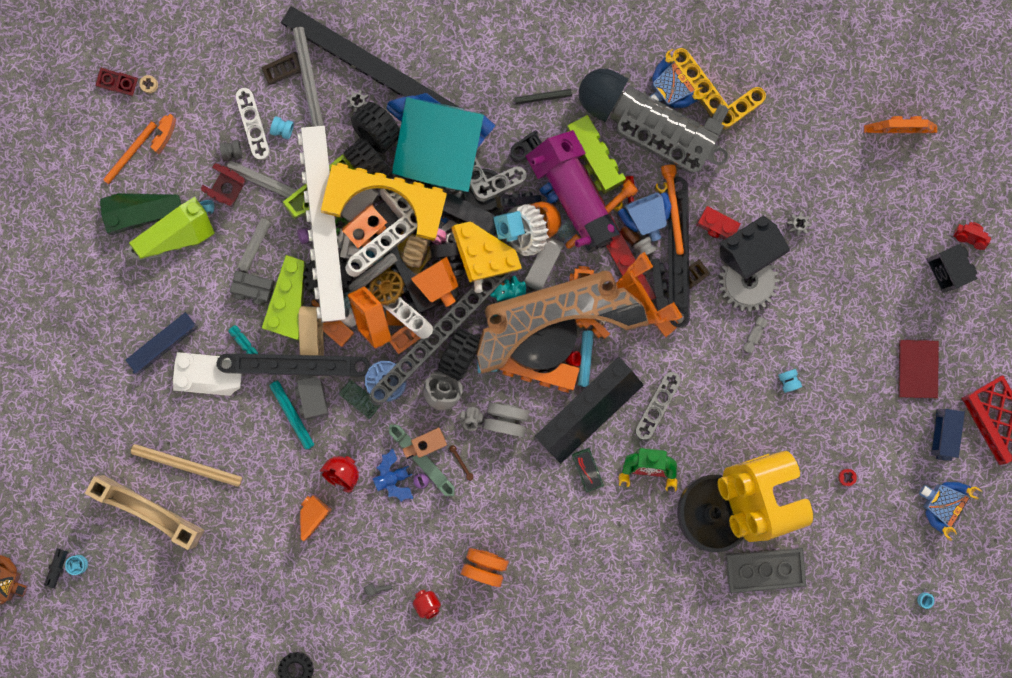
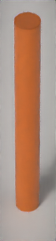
[103,121,157,184]

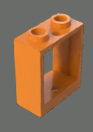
[347,286,392,348]

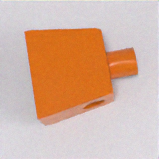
[411,257,458,307]

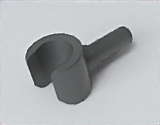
[364,583,392,596]

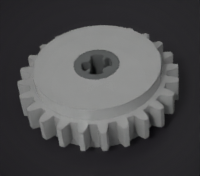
[718,265,780,312]

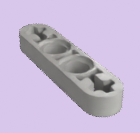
[635,372,681,440]

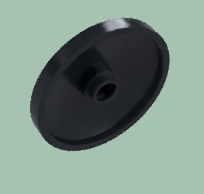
[510,319,577,370]
[677,475,744,553]

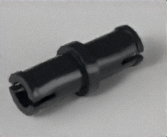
[44,548,68,589]

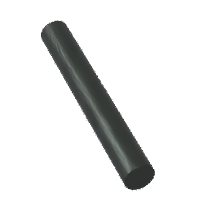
[514,89,572,105]

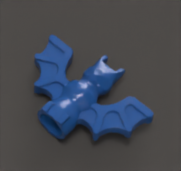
[372,448,413,502]

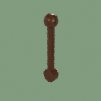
[449,445,474,481]

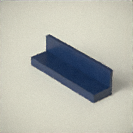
[125,312,198,375]

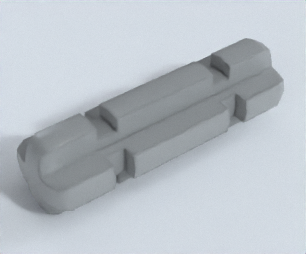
[743,317,767,354]

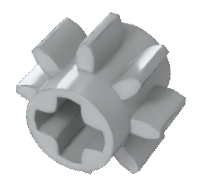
[346,89,369,113]
[787,212,812,237]
[460,407,484,431]

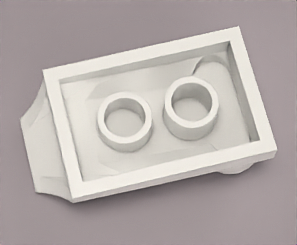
[173,352,242,396]

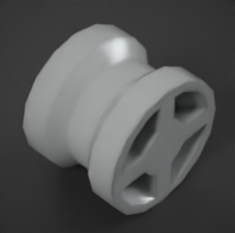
[633,237,657,256]

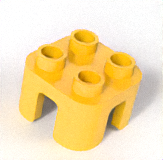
[718,451,813,542]

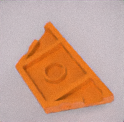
[864,116,937,133]

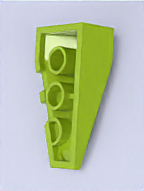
[129,197,214,259]

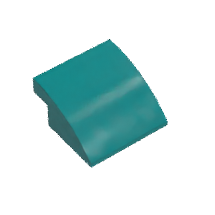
[392,97,484,192]

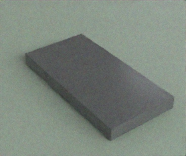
[726,548,807,593]

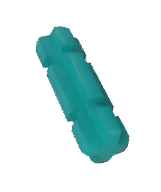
[228,325,258,354]

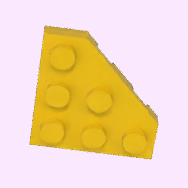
[451,222,522,282]

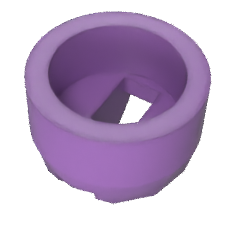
[297,228,310,245]
[413,473,429,489]

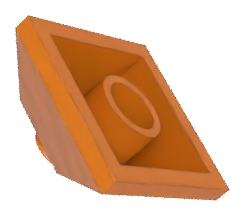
[300,495,332,541]

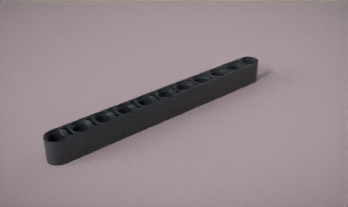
[280,6,460,108]

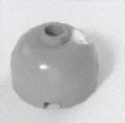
[423,371,463,411]

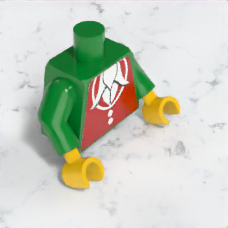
[618,448,678,492]

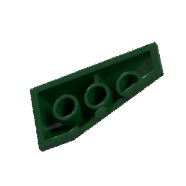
[100,193,182,235]

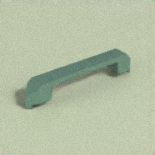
[389,424,455,496]

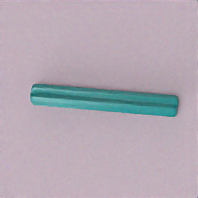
[270,381,314,450]

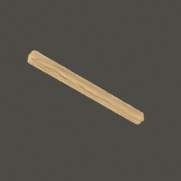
[131,444,242,487]

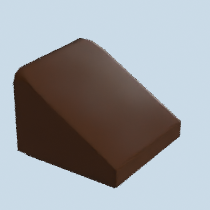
[620,226,642,247]

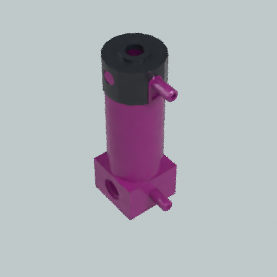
[526,130,621,253]

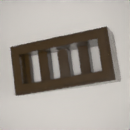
[261,52,301,85]
[667,259,710,289]

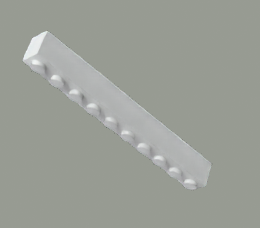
[297,126,346,323]

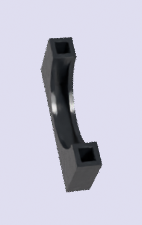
[368,201,460,314]

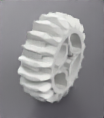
[508,204,549,256]

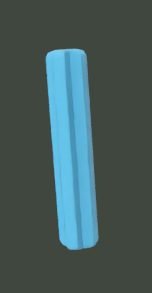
[578,330,594,387]

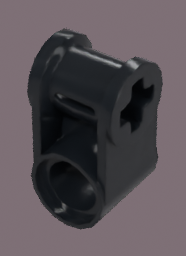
[510,130,542,163]

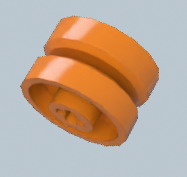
[461,548,509,587]

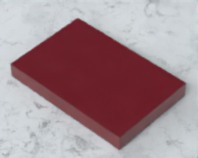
[899,340,939,398]

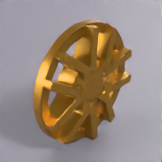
[370,271,405,306]

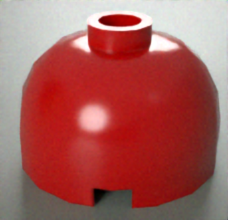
[320,456,359,493]

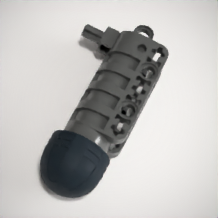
[579,69,729,174]

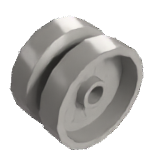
[483,402,530,437]

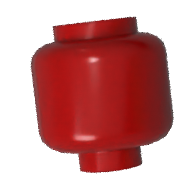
[412,590,441,620]

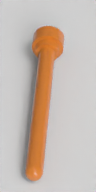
[661,164,684,255]
[565,180,639,249]

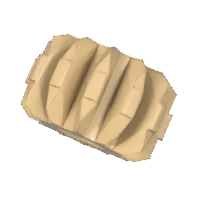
[403,234,429,268]

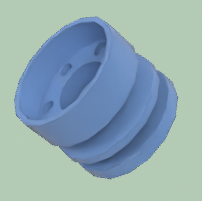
[365,361,407,402]

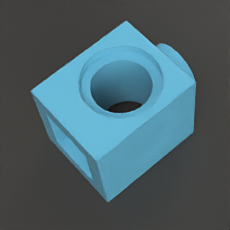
[493,211,525,242]

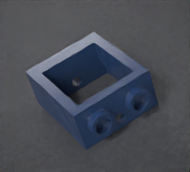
[931,409,965,461]

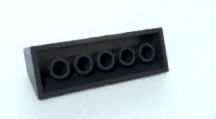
[535,357,644,464]

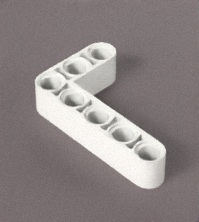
[345,179,417,277]
[341,280,433,339]

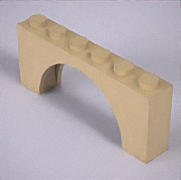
[84,475,205,550]

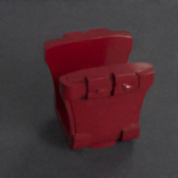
[201,163,246,207]

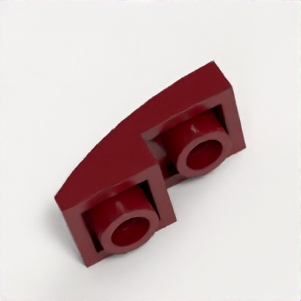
[95,67,138,97]

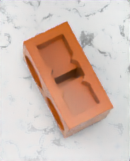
[342,204,387,248]
[389,325,422,354]

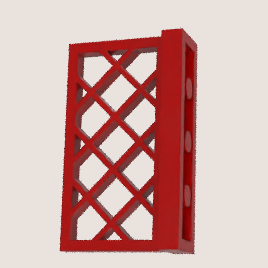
[961,375,1012,465]

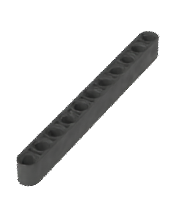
[369,251,522,405]

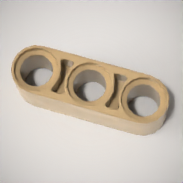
[299,306,324,356]

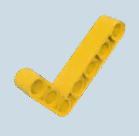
[671,48,766,129]

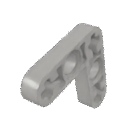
[470,157,527,202]

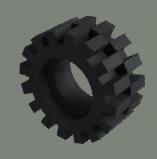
[277,652,314,678]

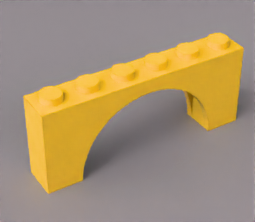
[321,163,447,241]

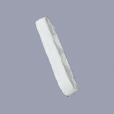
[236,88,270,160]

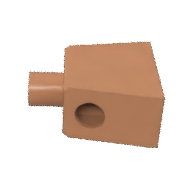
[403,428,448,459]

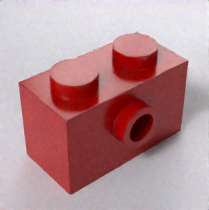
[696,206,741,240]

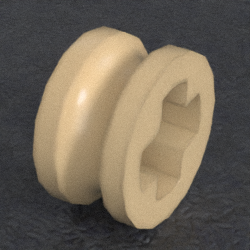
[140,75,158,94]

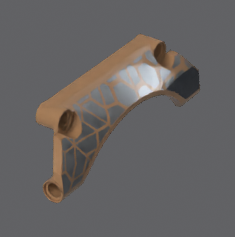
[476,271,649,374]

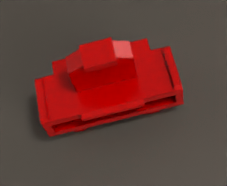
[953,222,991,250]

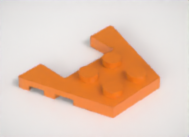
[616,252,683,326]

